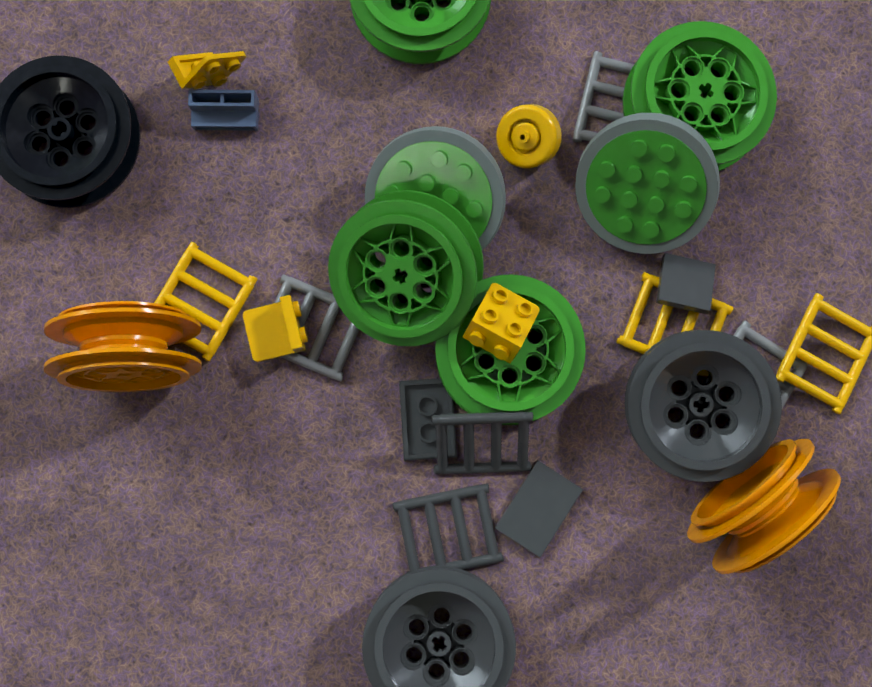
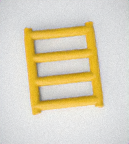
[154,242,258,362]
[616,272,734,378]
[776,293,872,415]

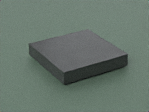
[656,253,716,315]

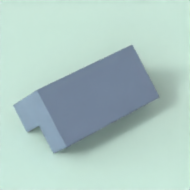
[188,90,259,131]

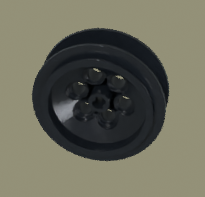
[0,55,141,208]

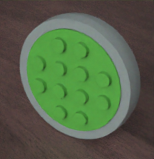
[575,113,720,254]
[365,126,506,266]

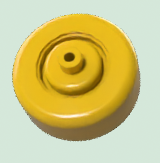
[496,104,562,169]

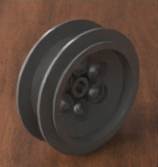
[624,330,782,482]
[362,565,516,687]

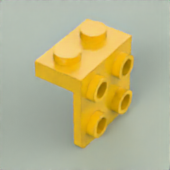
[168,51,246,90]
[462,283,540,364]
[243,295,308,362]

